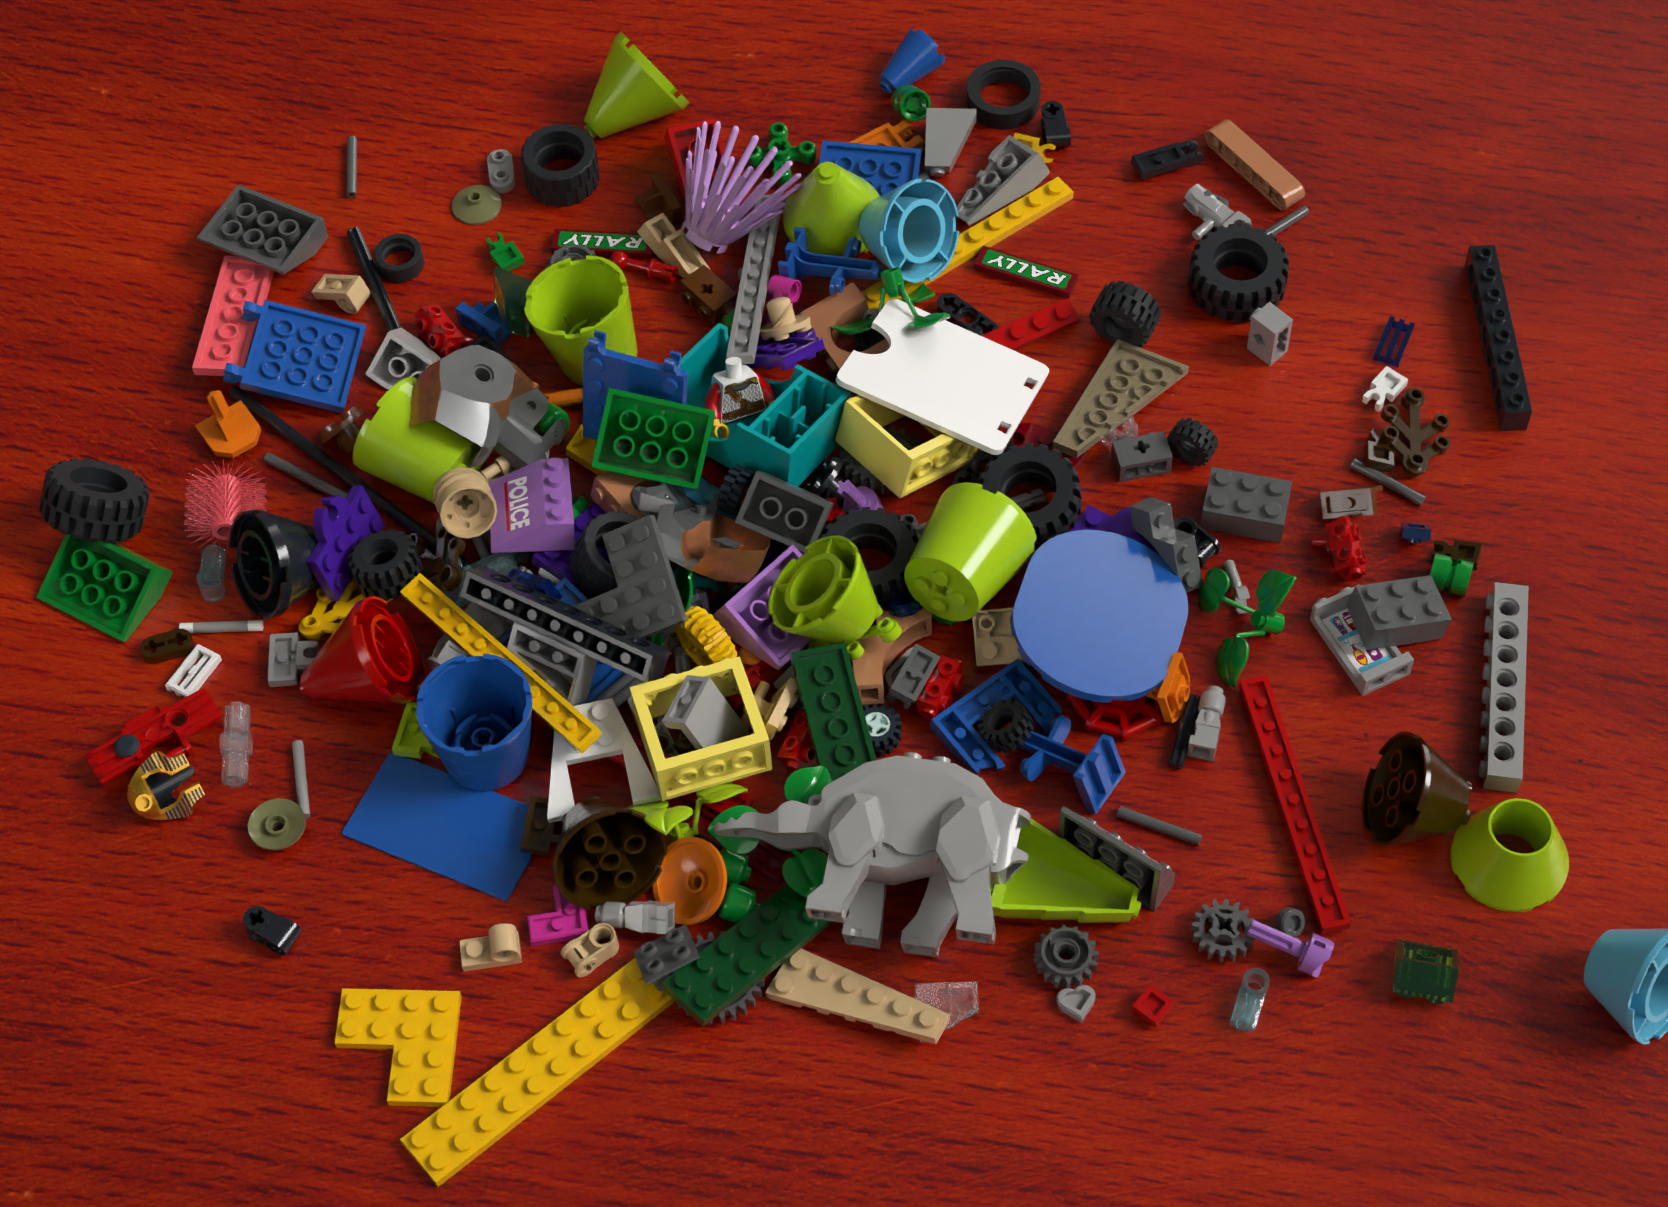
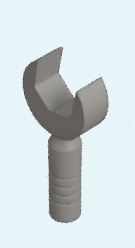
[1223,560,1250,614]

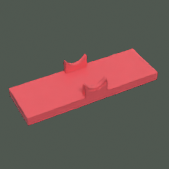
[192,256,274,376]

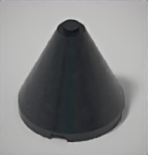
[229,509,319,619]

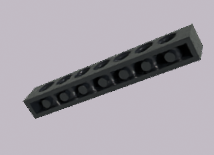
[1465,245,1532,431]
[460,566,670,682]

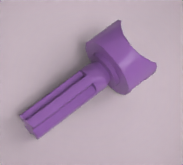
[837,480,883,514]
[1247,920,1334,977]

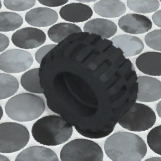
[1188,224,1289,323]
[978,443,1082,551]
[39,458,150,543]
[818,507,918,610]

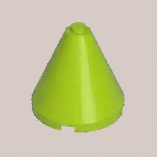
[584,31,690,138]
[783,162,879,257]

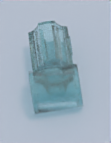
[196,545,227,602]
[1229,968,1270,1032]

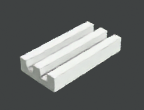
[165,644,222,698]

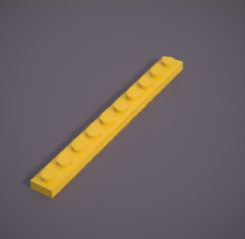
[861,177,1074,309]
[400,573,603,754]

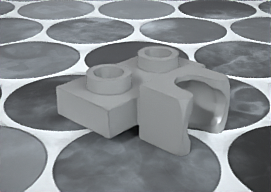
[268,633,320,687]

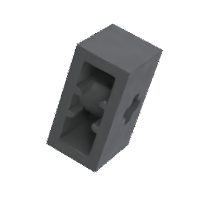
[1111,431,1173,482]

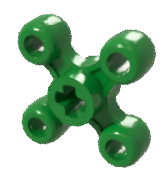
[743,122,817,187]

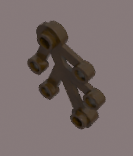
[1381,388,1450,477]
[409,526,466,592]

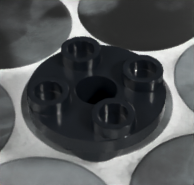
[802,457,848,505]

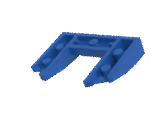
[929,658,1063,775]

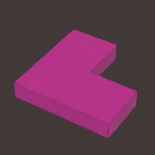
[527,885,589,947]

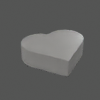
[1056,985,1095,1023]

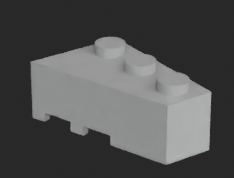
[507,622,598,706]

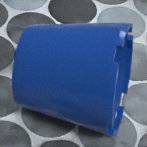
[416,653,532,791]

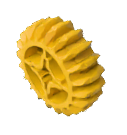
[674,606,738,666]

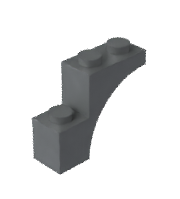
[1130,497,1202,593]

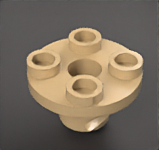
[760,297,812,341]

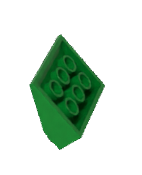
[591,387,716,490]
[36,534,173,642]

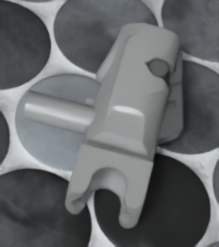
[1183,184,1252,240]

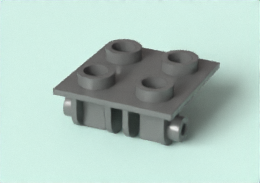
[633,924,700,992]

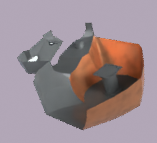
[411,345,567,470]
[633,483,771,583]

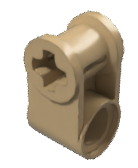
[561,923,619,978]

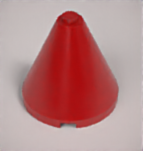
[299,596,424,704]

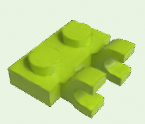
[392,702,438,759]

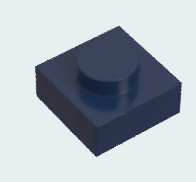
[1400,522,1431,544]

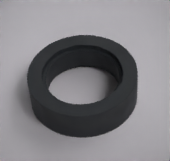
[967,59,1041,130]

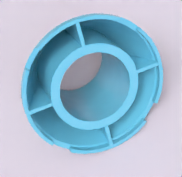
[859,179,959,283]
[1584,929,1668,1045]

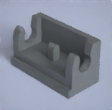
[885,644,940,709]

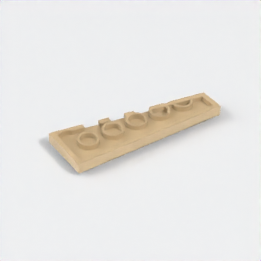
[765,949,950,1044]

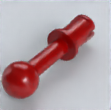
[609,251,678,282]

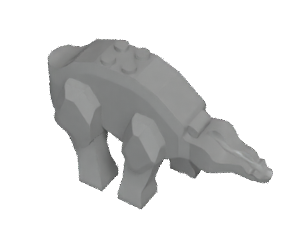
[714,752,1031,957]

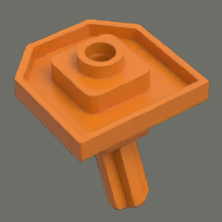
[195,390,261,458]
[1145,652,1190,723]

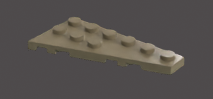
[1052,339,1189,458]

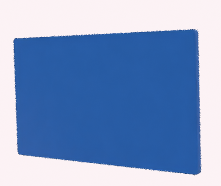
[342,752,534,901]

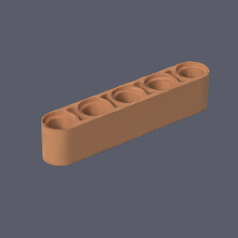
[1204,119,1305,211]

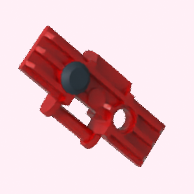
[84,687,223,785]

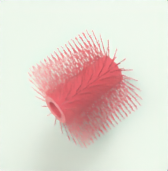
[184,460,267,554]

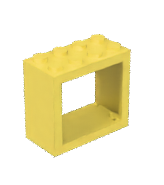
[835,395,978,498]
[630,656,772,801]

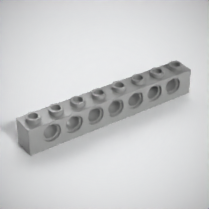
[1478,582,1529,793]

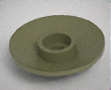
[452,185,502,225]
[248,798,306,851]

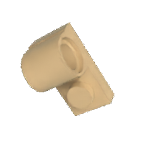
[311,274,370,315]
[460,923,522,972]

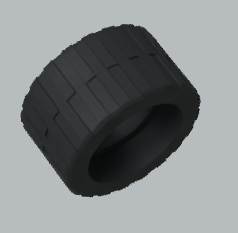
[521,124,600,207]
[570,512,638,598]

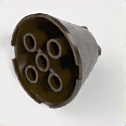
[1362,732,1472,847]
[552,796,667,910]

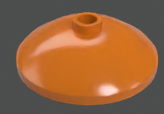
[653,837,727,925]

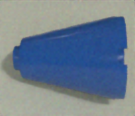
[879,27,945,94]

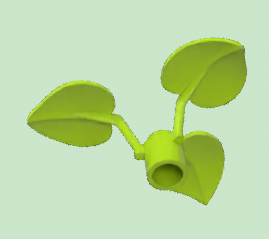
[627,783,748,842]

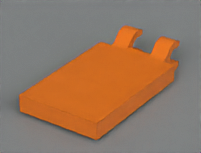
[849,119,925,154]

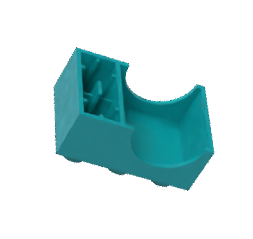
[680,323,851,487]

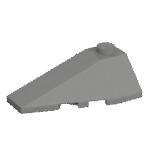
[955,135,1050,226]
[365,328,441,389]

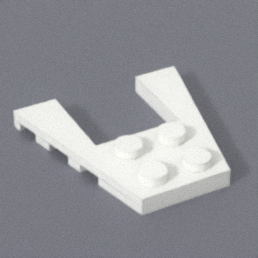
[547,698,661,823]

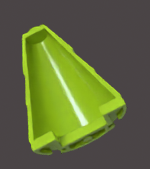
[990,818,1141,923]

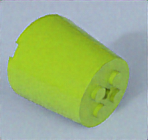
[524,256,637,386]
[353,377,483,504]
[904,482,1037,621]

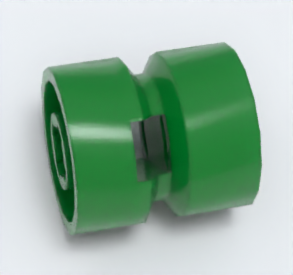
[891,84,931,121]
[1430,553,1474,597]

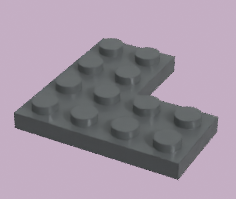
[573,515,688,639]

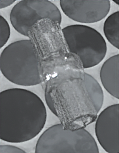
[220,702,253,788]

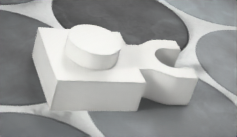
[1362,366,1408,412]

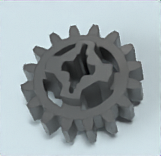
[1191,899,1255,963]

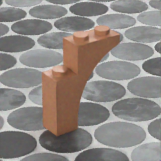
[852,608,932,705]

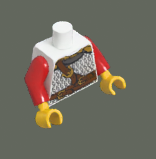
[703,357,777,438]

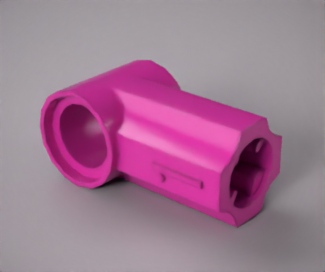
[765,275,802,324]

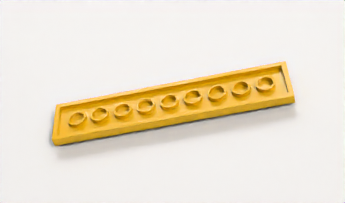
[400,958,675,1187]

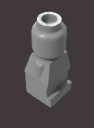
[1187,686,1226,762]
[595,900,675,934]

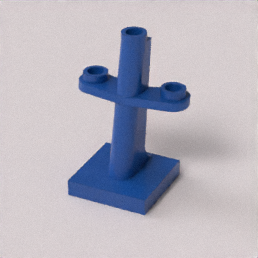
[778,227,883,295]
[1016,715,1126,814]

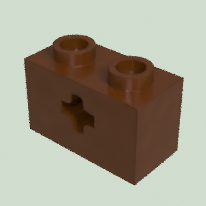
[681,265,737,326]

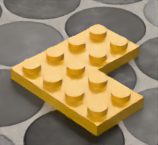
[335,988,462,1107]

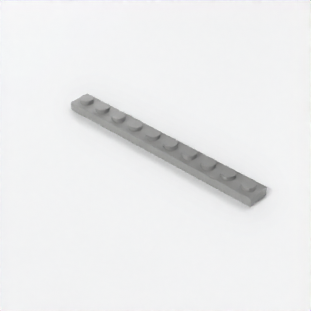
[726,194,783,365]

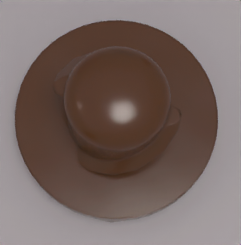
[319,406,365,454]

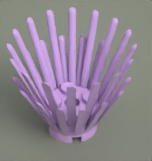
[681,121,802,254]

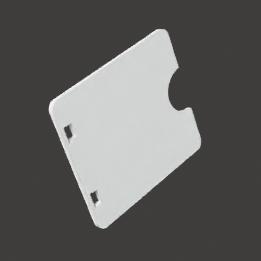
[836,299,1049,455]

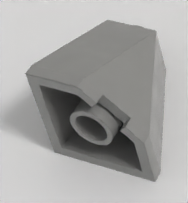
[925,108,976,177]

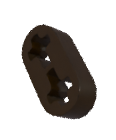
[140,629,194,664]

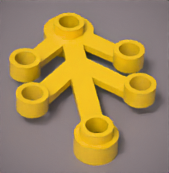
[299,578,393,640]

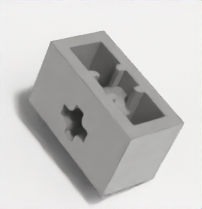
[1247,302,1293,366]

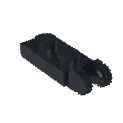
[1131,140,1204,180]

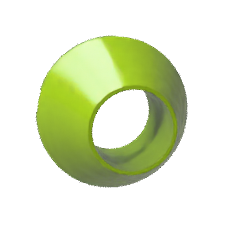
[768,536,878,645]
[1450,798,1569,912]

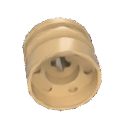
[433,467,497,538]

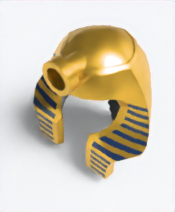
[127,751,205,820]

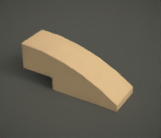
[637,213,711,278]

